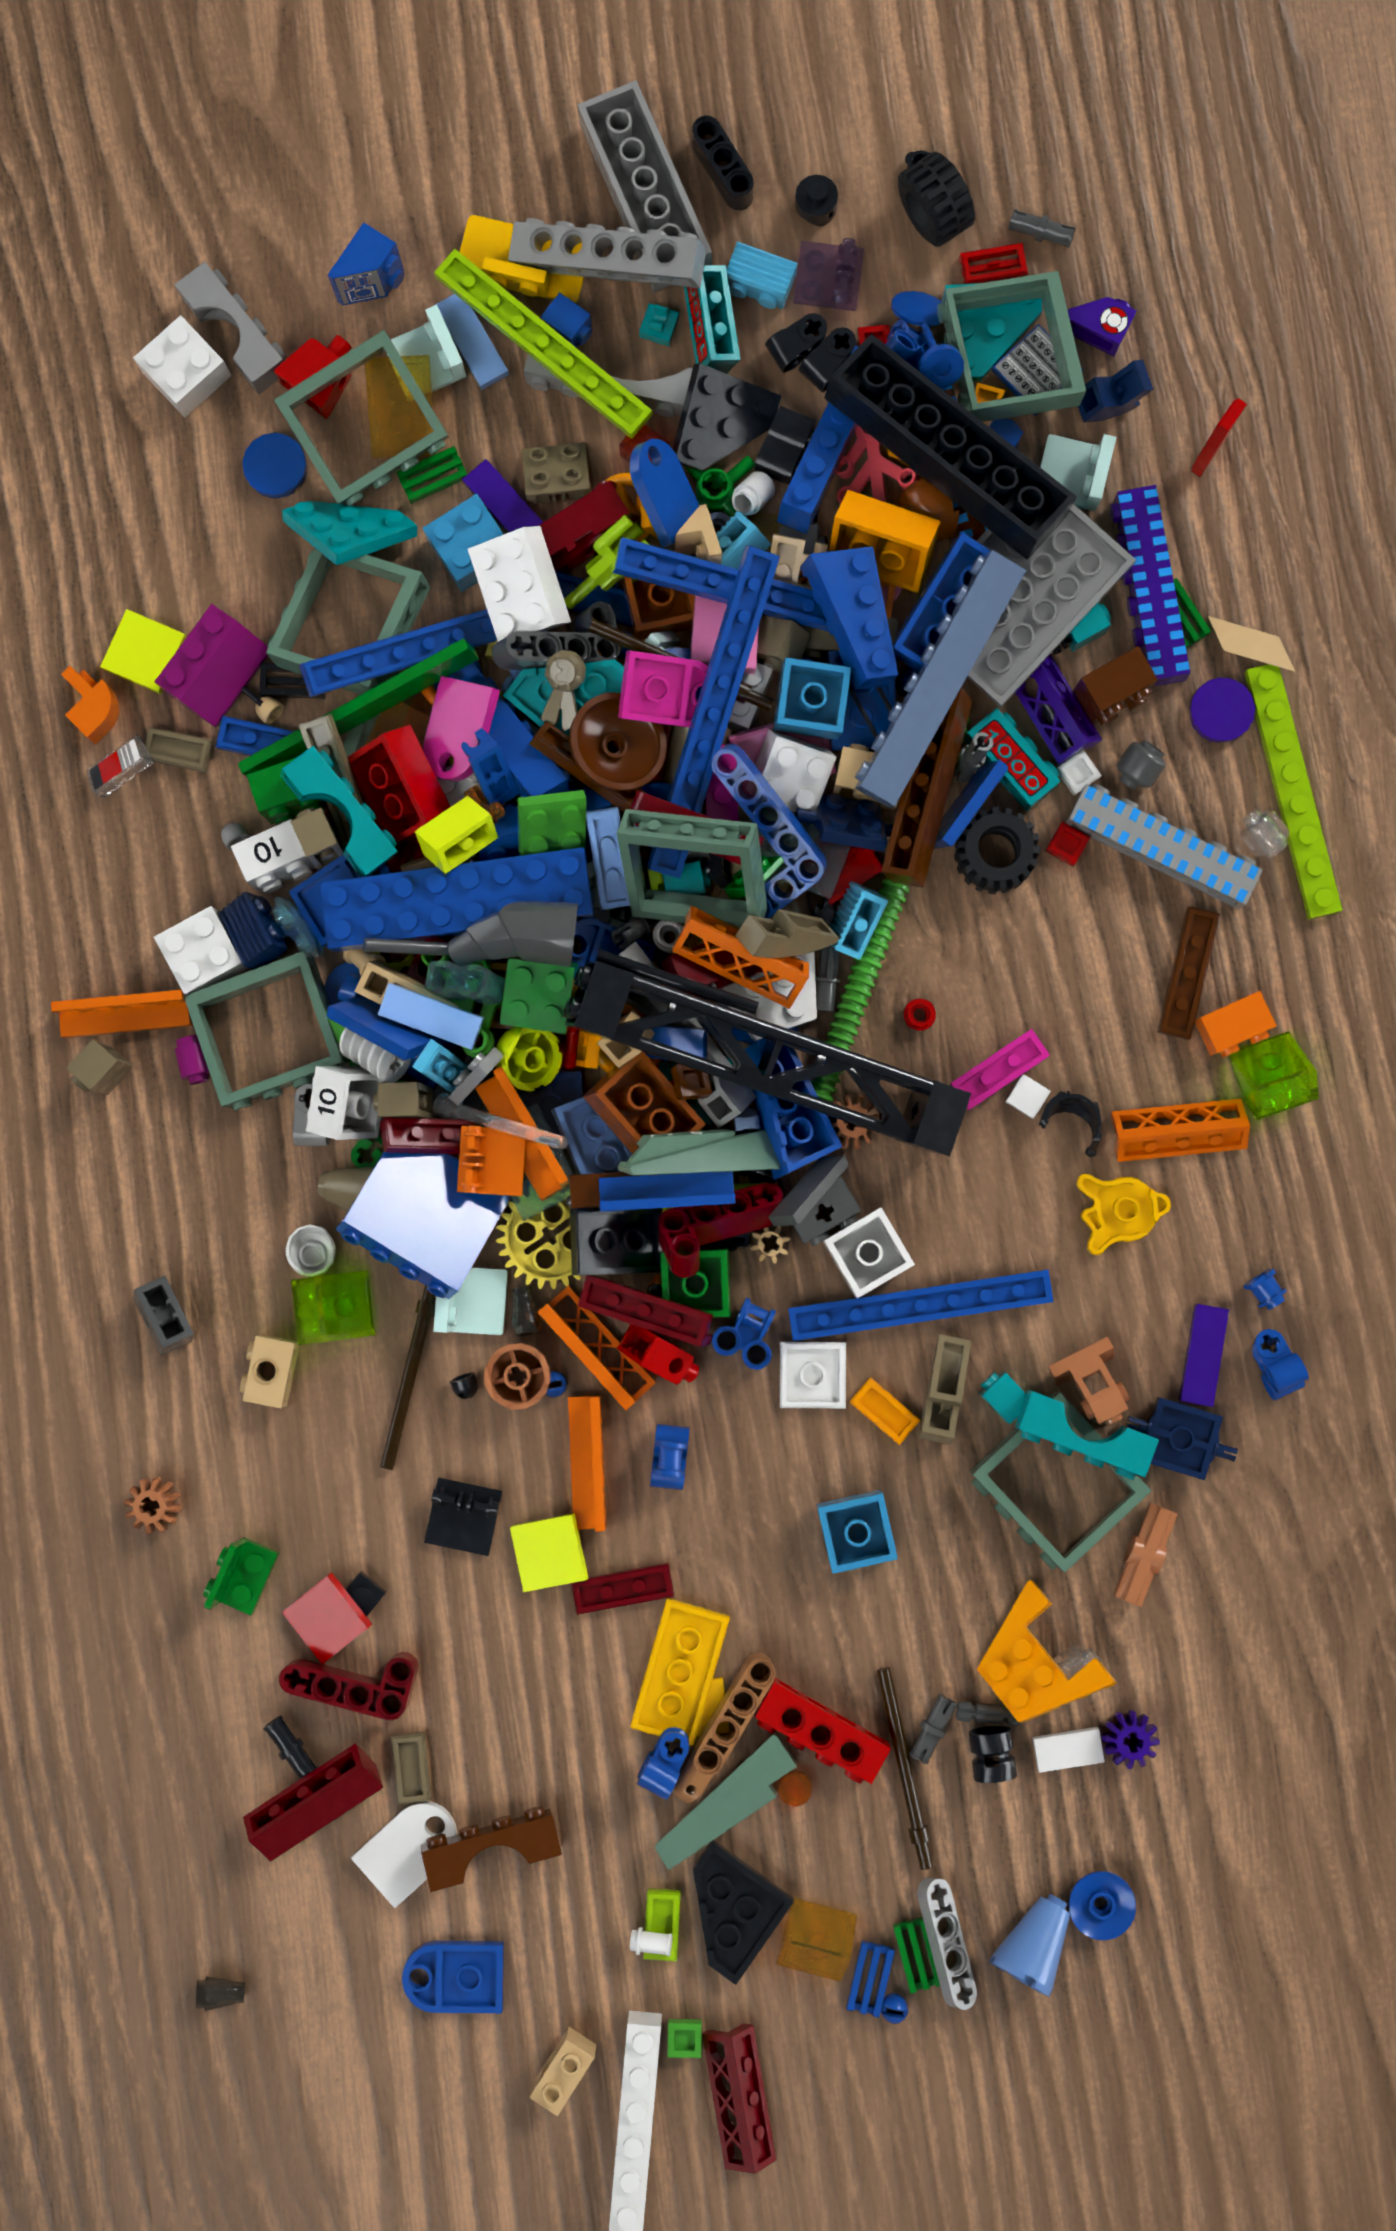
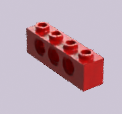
[754,1677,891,1785]

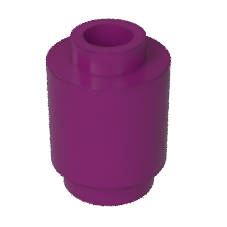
[174,1035,210,1085]

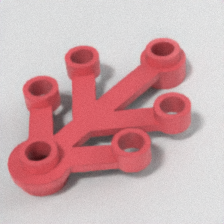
[836,426,919,504]

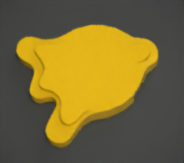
[1076,1174,1171,1255]

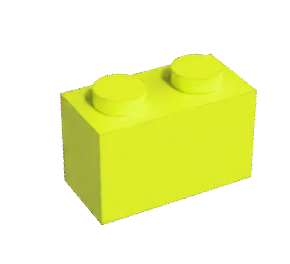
[414,796,498,874]

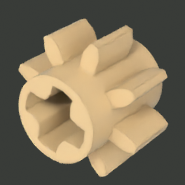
[750,1226,790,1264]

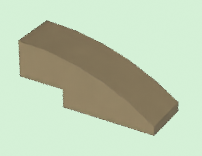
[735,909,839,958]
[918,1334,971,1445]

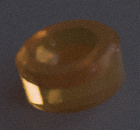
[778,1770,812,1807]

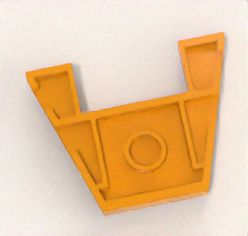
[976,1580,1117,1723]

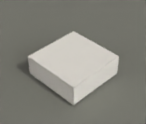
[1056,749,1102,796]
[1005,1074,1051,1119]

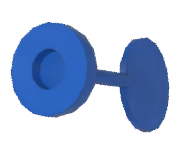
[891,291,964,388]

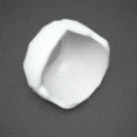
[286,1224,336,1277]

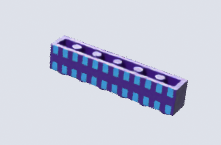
[1110,485,1190,687]

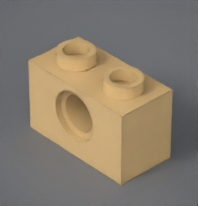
[240,1335,300,1409]
[529,2026,597,2117]

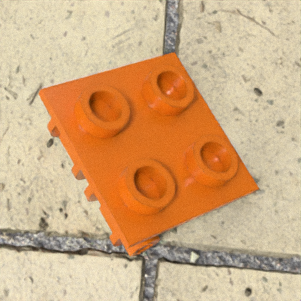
[457,1126,527,1196]

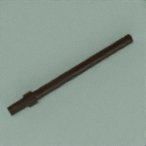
[588,619,774,712]
[380,1285,436,1470]
[877,1667,933,1870]

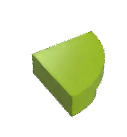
[647,869,665,891]

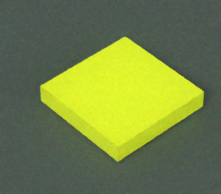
[100,609,187,694]
[510,1513,589,1592]

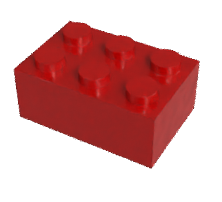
[347,725,451,845]

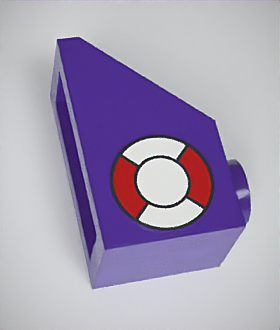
[1067,297,1137,357]

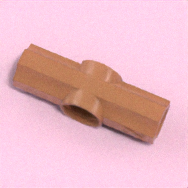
[1113,1502,1178,1607]

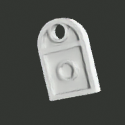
[351,1801,457,1908]

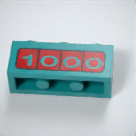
[683,265,741,374]
[964,708,1061,812]

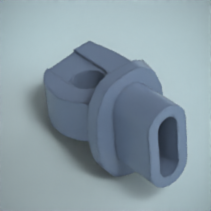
[733,1108,761,1135]

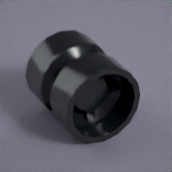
[968,1726,1017,1783]

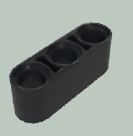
[692,115,754,211]

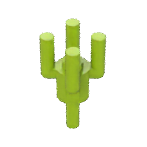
[564,515,649,610]

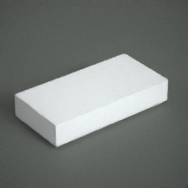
[1032,1727,1105,1773]

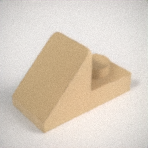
[675,504,722,565]

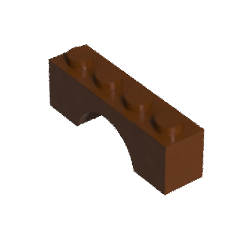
[421,1806,562,1893]

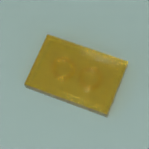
[365,355,436,459]

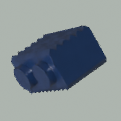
[218,892,288,970]

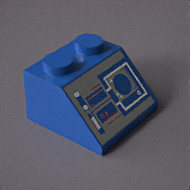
[328,222,404,306]

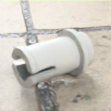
[630,1927,673,1956]

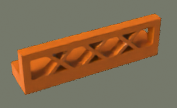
[672,906,809,1009]
[51,990,193,1038]
[475,1066,570,1202]
[1111,1099,1250,1162]
[538,1286,656,1410]
[568,1395,607,1532]

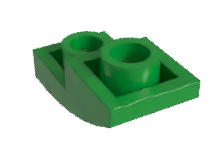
[724,855,784,899]

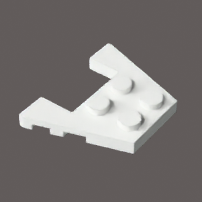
[712,951,817,1042]

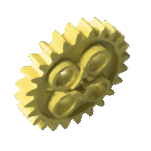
[495,1186,593,1289]

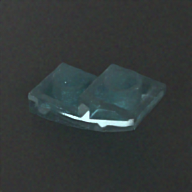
[273,897,326,959]

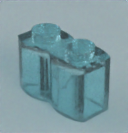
[425,961,505,1005]

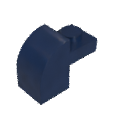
[1078,360,1153,422]

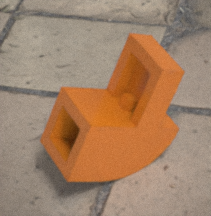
[61,666,119,745]

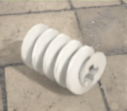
[339,1028,411,1083]

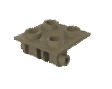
[522,442,591,505]

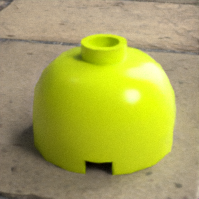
[496,1026,562,1092]

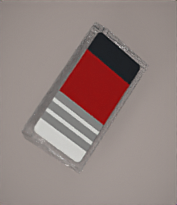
[86,735,155,798]

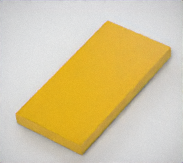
[630,1598,730,1747]

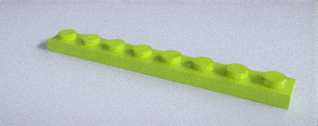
[434,249,653,439]
[1244,664,1343,920]

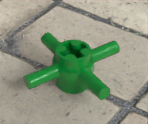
[684,456,755,518]

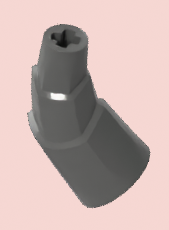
[448,901,578,967]

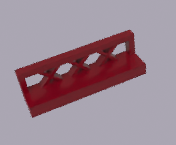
[578,1275,713,1347]
[702,2024,777,2174]

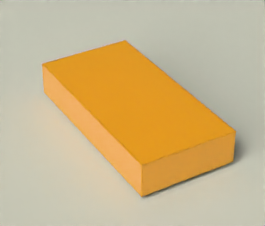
[849,1377,921,1445]

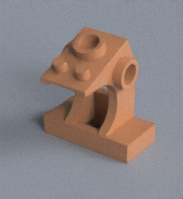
[1048,1337,1130,1426]

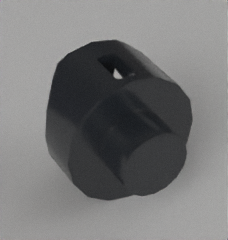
[795,174,838,226]

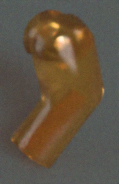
[463,785,505,824]

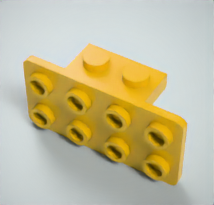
[460,215,585,304]

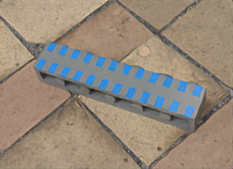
[1065,784,1263,910]

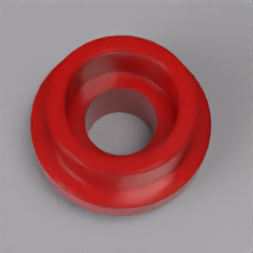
[903,998,936,1031]

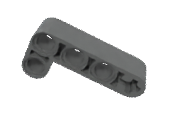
[492,601,620,670]

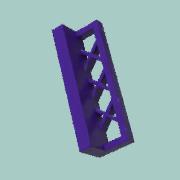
[1015,654,1102,764]

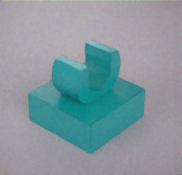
[639,303,679,347]

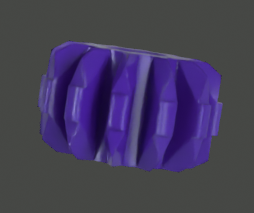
[1101,1710,1160,1769]

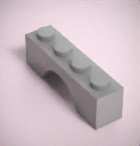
[174,262,287,395]

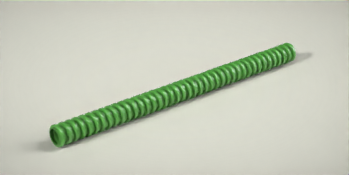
[810,717,971,1103]

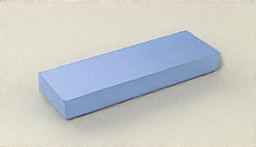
[434,294,509,390]
[586,807,630,910]
[378,983,484,1050]

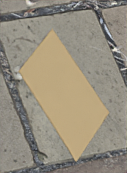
[1208,616,1295,672]

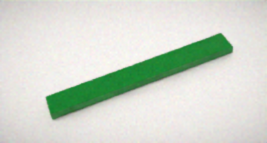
[238,639,479,777]

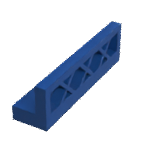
[599,1171,735,1212]

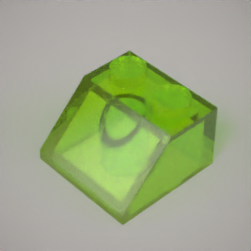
[1228,1031,1319,1120]
[291,1271,375,1345]

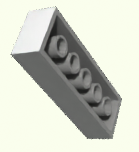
[577,80,712,293]

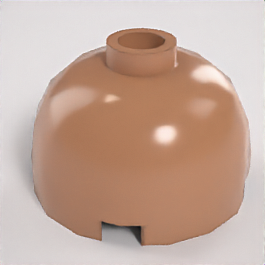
[484,1343,551,1410]

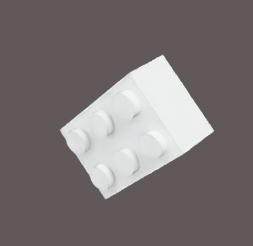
[467,526,571,642]

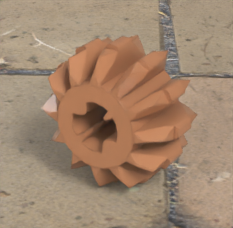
[827,1094,879,1150]
[124,1477,182,1534]

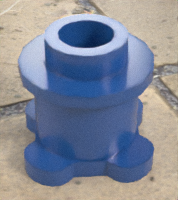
[1243,1268,1287,1310]

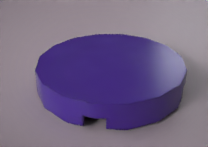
[1189,677,1255,743]

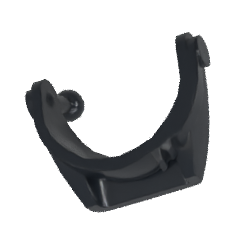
[1039,1091,1102,1157]

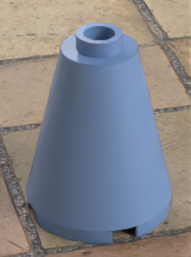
[989,1894,1070,1997]

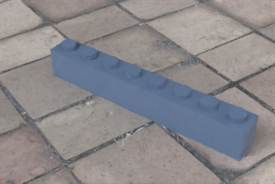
[855,550,1026,808]

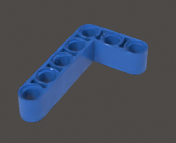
[712,744,827,919]

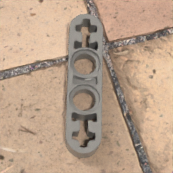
[917,1877,977,2010]

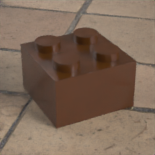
[1073,646,1158,726]

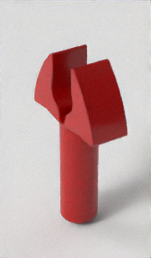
[562,1027,580,1069]

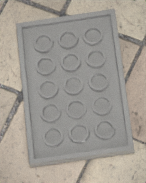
[905,504,1136,708]

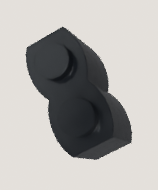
[755,406,816,485]

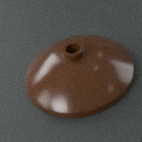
[569,692,667,792]

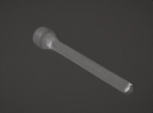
[433,1093,568,1150]

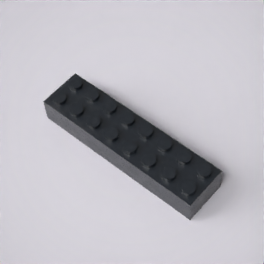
[824,334,1077,560]

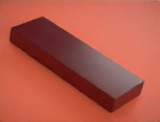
[380,1117,477,1154]
[571,1562,675,1615]

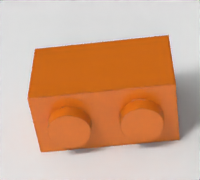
[1195,991,1277,1058]

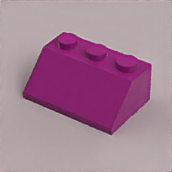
[154,603,268,728]

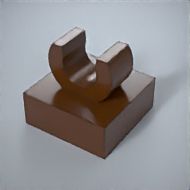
[671,1064,712,1100]

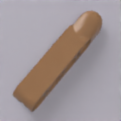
[674,1652,775,1804]

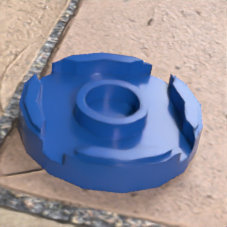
[242,433,308,499]

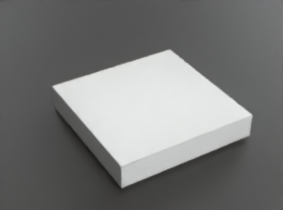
[780,1342,846,1409]

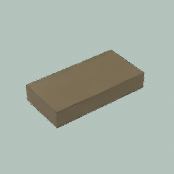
[142,727,214,773]
[391,1731,432,1804]

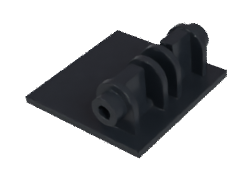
[424,1477,502,1556]

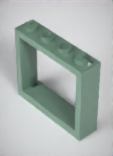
[937,271,1086,422]
[274,330,449,506]
[266,548,430,695]
[617,809,767,929]
[184,951,350,1111]
[969,1391,1151,1573]

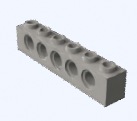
[508,218,707,288]

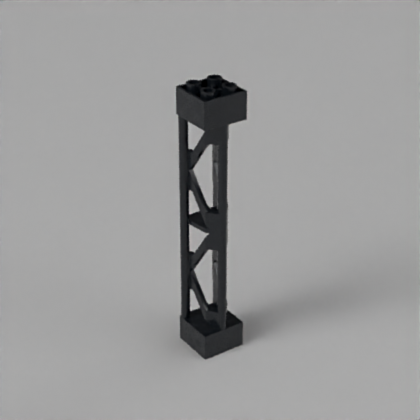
[563,961,971,1156]

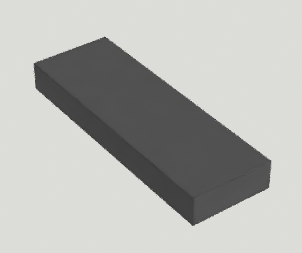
[768,1155,849,1226]

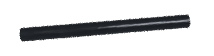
[596,949,759,1015]

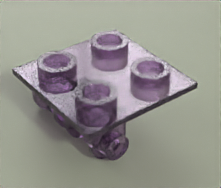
[793,238,864,311]

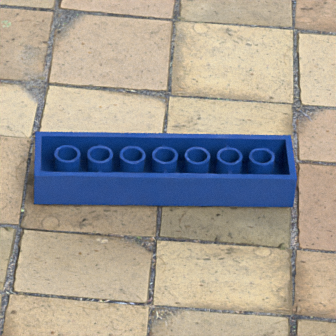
[319,847,595,952]

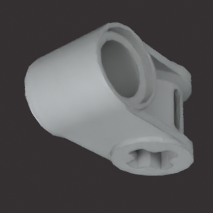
[293,1084,330,1146]

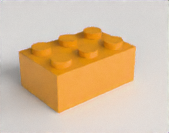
[829,490,941,593]

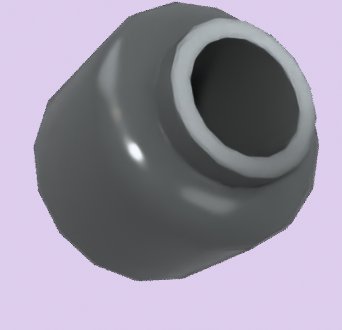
[1117,740,1166,790]

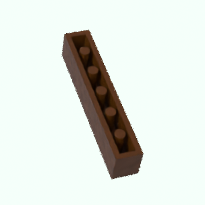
[881,687,973,888]

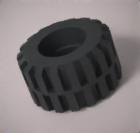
[898,152,975,247]
[954,807,1040,894]

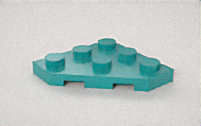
[944,283,1042,382]
[282,501,417,566]
[503,659,624,736]

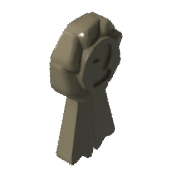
[541,650,586,732]

